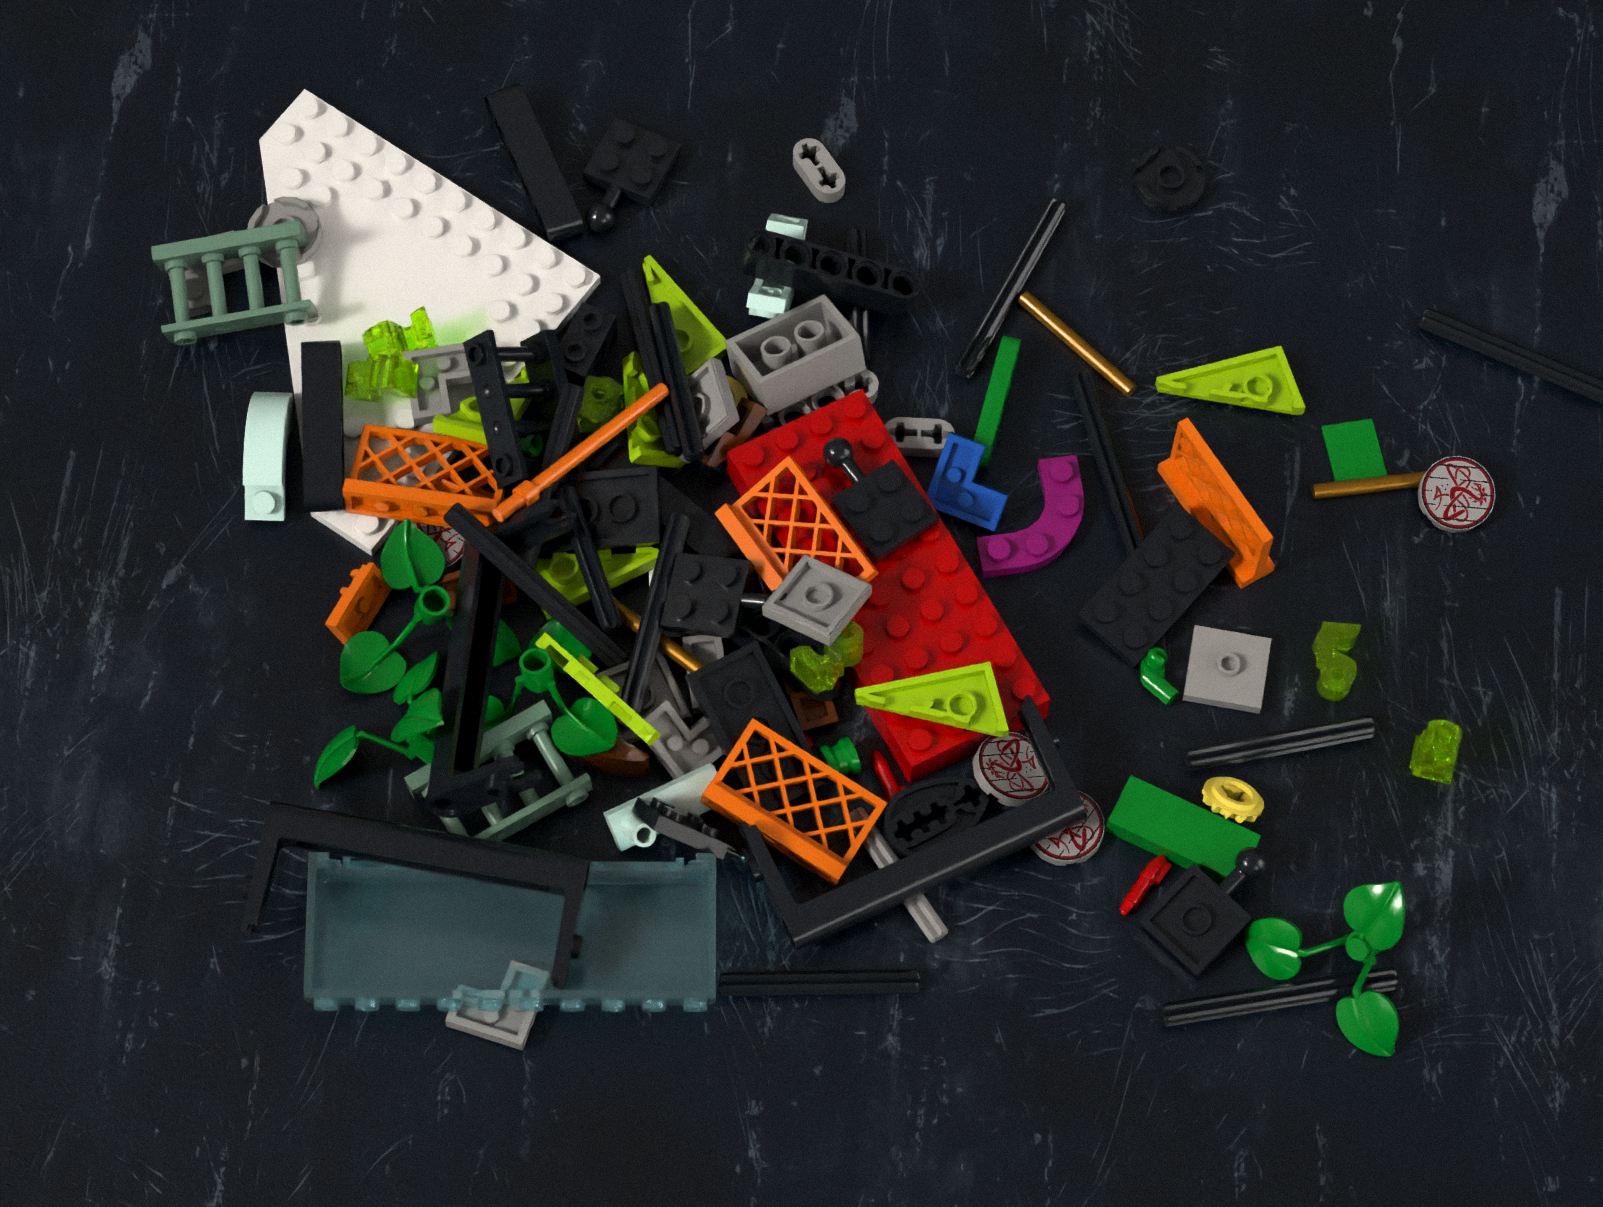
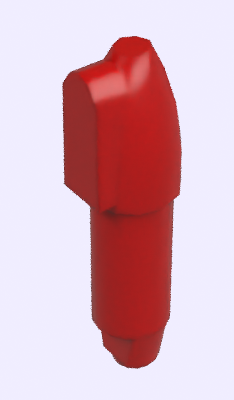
[870,750,905,803]
[1119,855,1172,916]

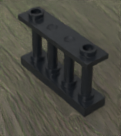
[463,329,590,490]

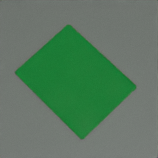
[1321,419,1387,481]

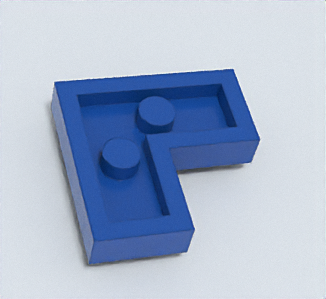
[926,432,1009,531]

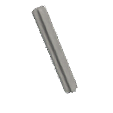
[849,807,948,943]

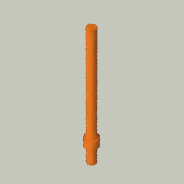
[492,383,669,522]

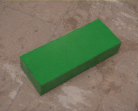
[1105,775,1261,884]

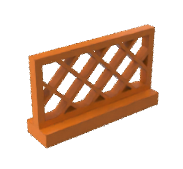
[1157,417,1275,589]
[342,424,506,528]
[714,456,879,591]
[700,718,887,887]

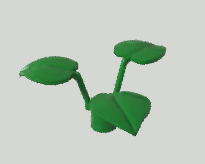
[340,519,521,694]
[484,618,618,756]
[314,651,444,790]
[1243,880,1405,1057]

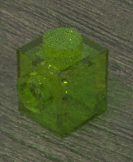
[577,375,625,435]

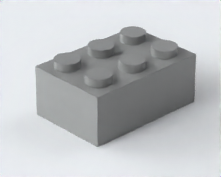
[725,294,866,417]

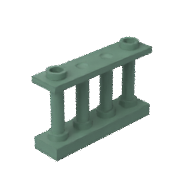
[151,220,318,345]
[404,700,593,842]

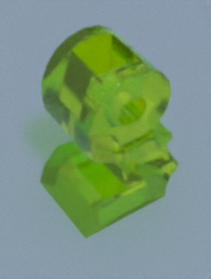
[362,306,439,368]
[345,353,419,403]
[790,621,864,695]
[1312,621,1362,701]
[1409,720,1463,785]

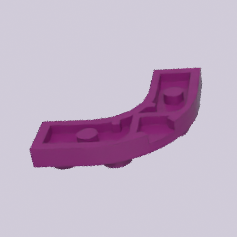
[975,455,1084,578]

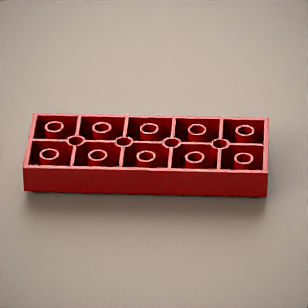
[727,389,1050,785]

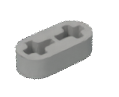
[793,138,845,203]
[885,417,955,458]

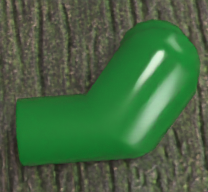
[1140,647,1179,706]

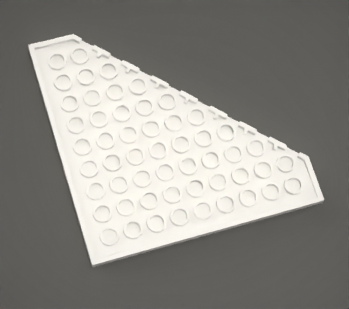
[259,89,601,556]

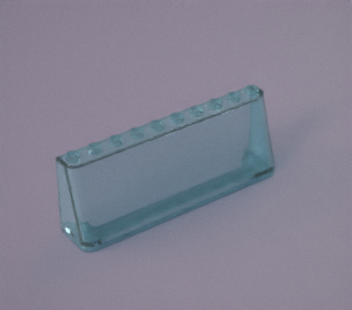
[304,852,716,1012]

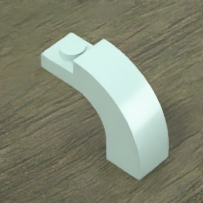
[746,213,808,319]
[243,392,293,521]

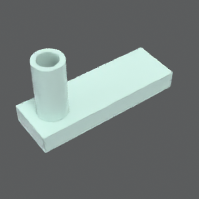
[603,763,717,851]

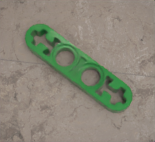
[974,335,1022,469]

